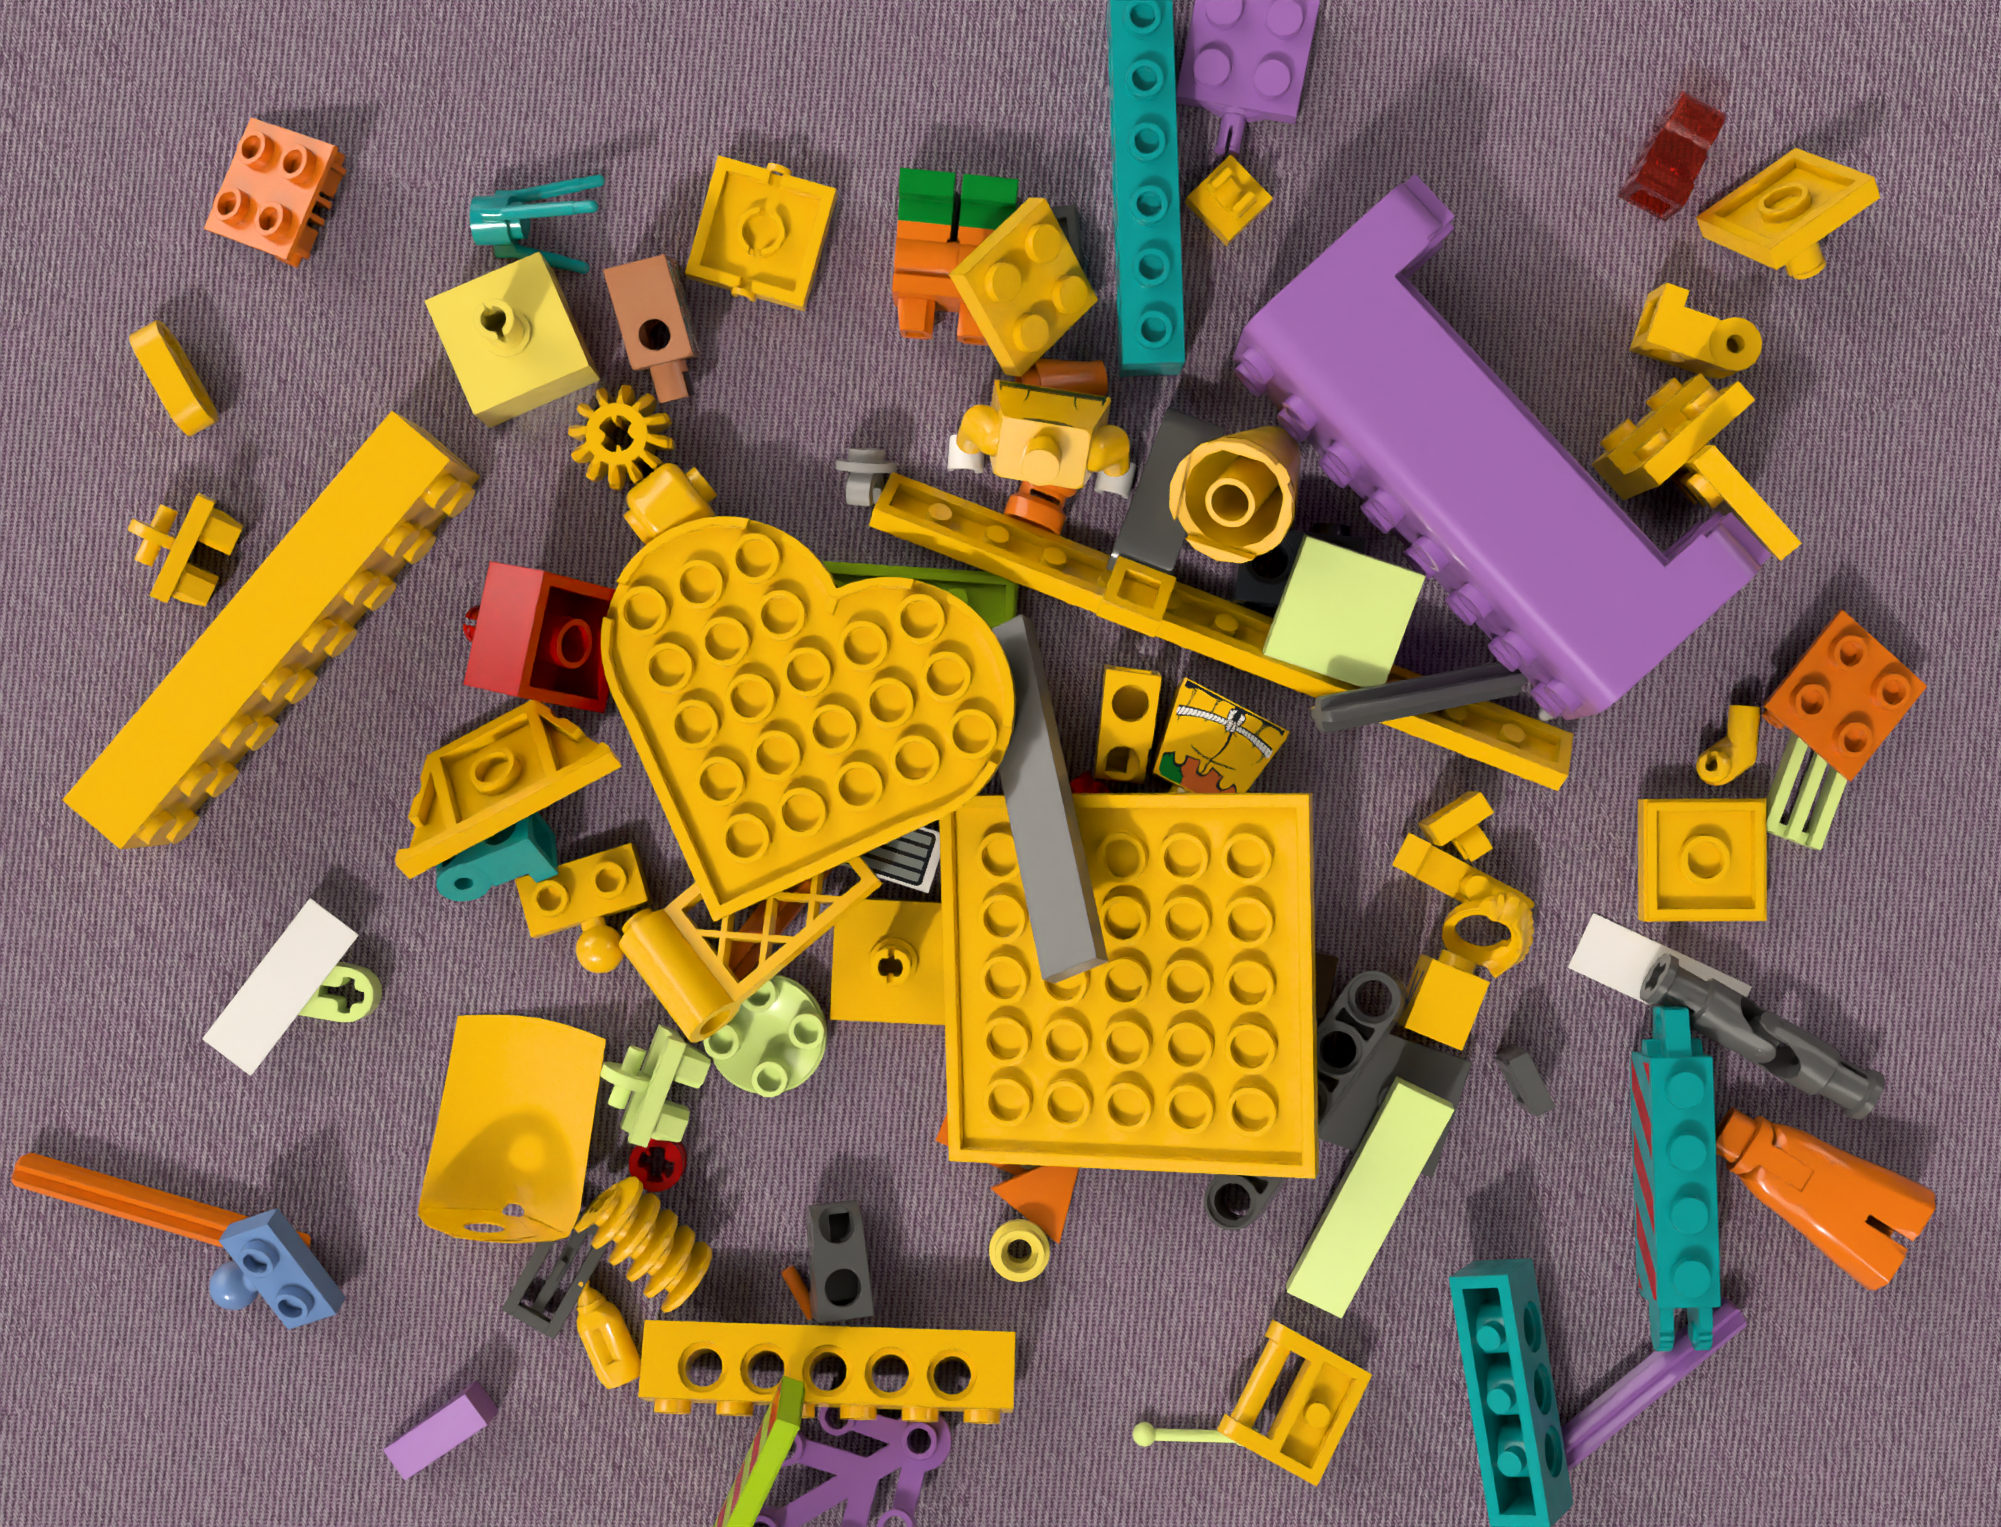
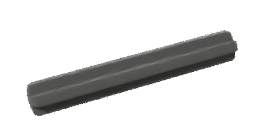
[1310,662,1527,733]

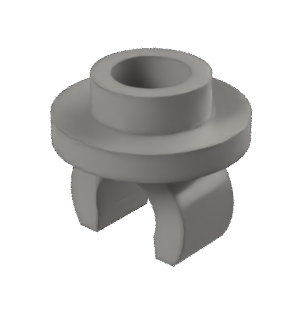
[836,447,897,506]

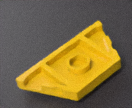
[395,700,622,879]

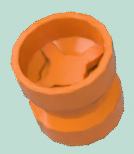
[1004,481,1077,535]

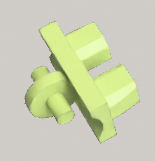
[600,1024,711,1148]

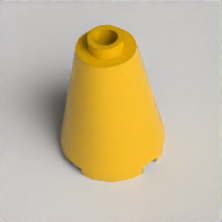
[1169,426,1301,563]

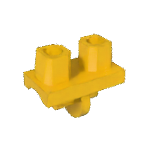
[127,493,244,607]

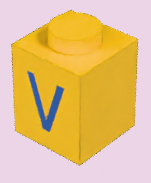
[1397,949,1490,1051]

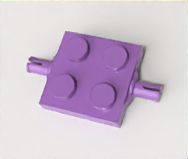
[1176,0,1320,157]

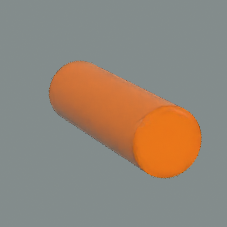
[781,1265,812,1320]

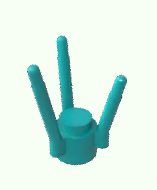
[470,174,605,274]

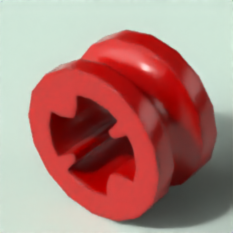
[629,1138,687,1192]

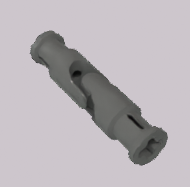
[1640,954,1885,1120]

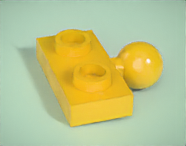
[515,843,652,973]

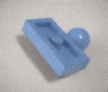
[209,1208,346,1330]

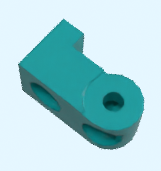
[436,812,558,901]

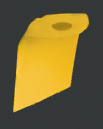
[418,1015,606,1243]

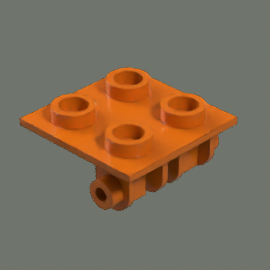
[203,117,347,269]
[1761,609,1927,782]

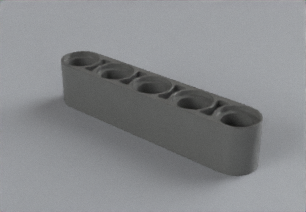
[1204,971,1407,1230]

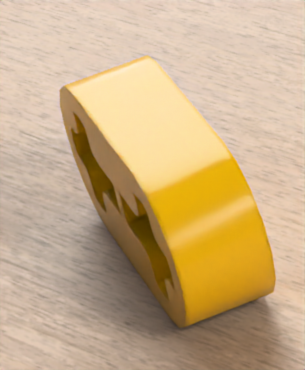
[129,320,219,436]

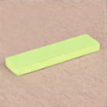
[1286,1076,1455,1319]

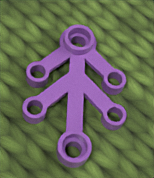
[753,1407,952,1527]

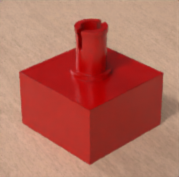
[463,561,616,713]

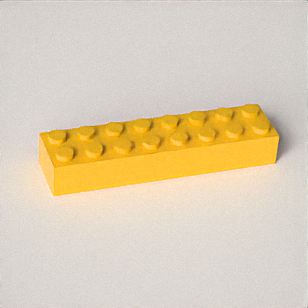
[62,411,480,850]

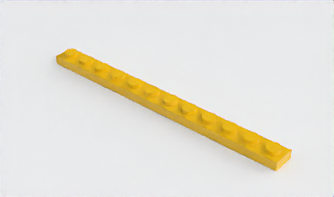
[869,472,1574,791]

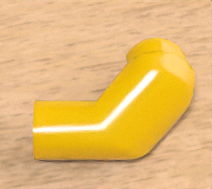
[1696,705,1760,786]

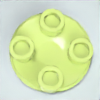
[704,974,827,1097]

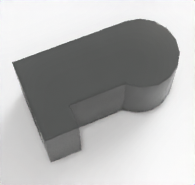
[806,1200,874,1323]

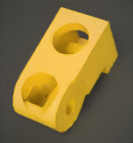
[1629,282,1762,379]
[1094,664,1162,785]

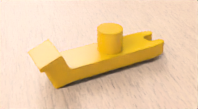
[1392,833,1534,922]

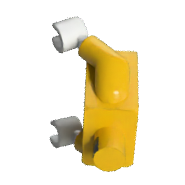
[947,379,1137,499]

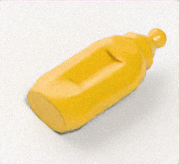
[576,1280,641,1389]

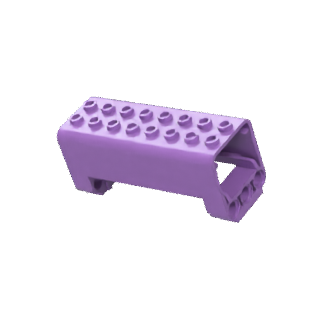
[1232,174,1771,721]

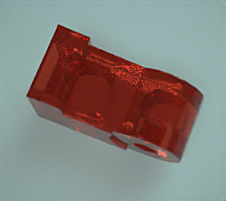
[1617,91,1726,222]

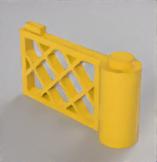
[619,856,883,1043]

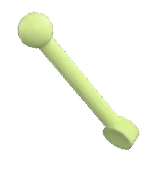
[1132,1422,1260,1447]

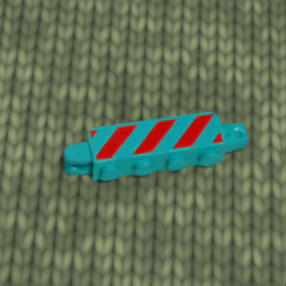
[1630,1006,1721,1352]

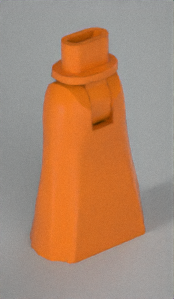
[1715,1107,1936,1291]

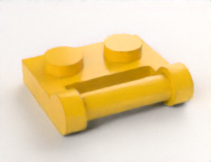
[1216,1319,1372,1487]

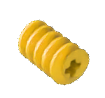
[574,1176,712,1313]

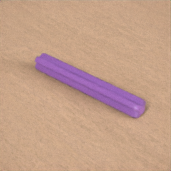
[1561,1297,1747,1472]

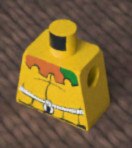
[1150,677,1290,793]

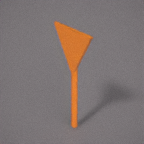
[990,1166,1079,1244]

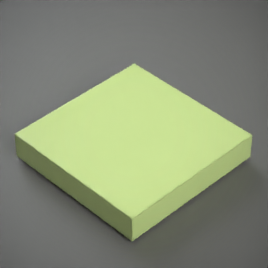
[1262,534,1426,688]

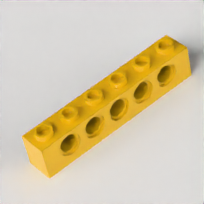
[638,1320,1016,1424]

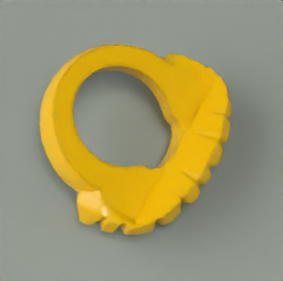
[1442,892,1535,978]

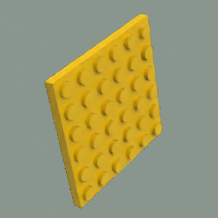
[939,793,1319,1179]

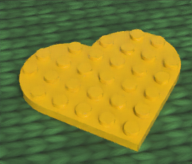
[601,516,1016,922]

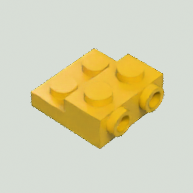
[1591,373,1755,501]

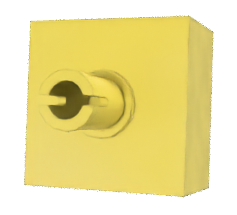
[425,251,601,428]

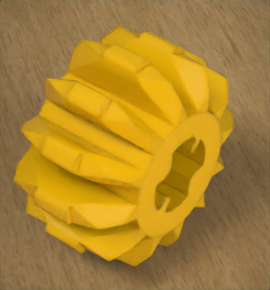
[568,385,675,491]

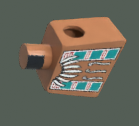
[603,254,701,404]

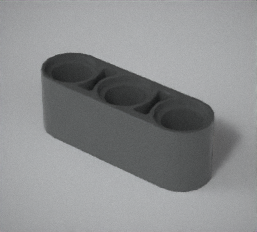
[1106,407,1225,575]

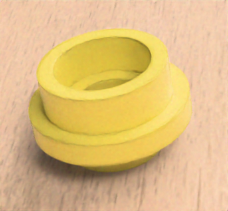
[989,1219,1050,1282]

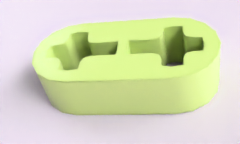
[298,962,382,1022]

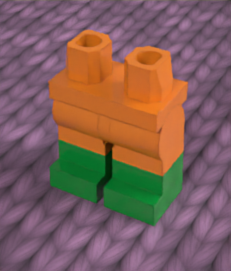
[892,167,1019,346]

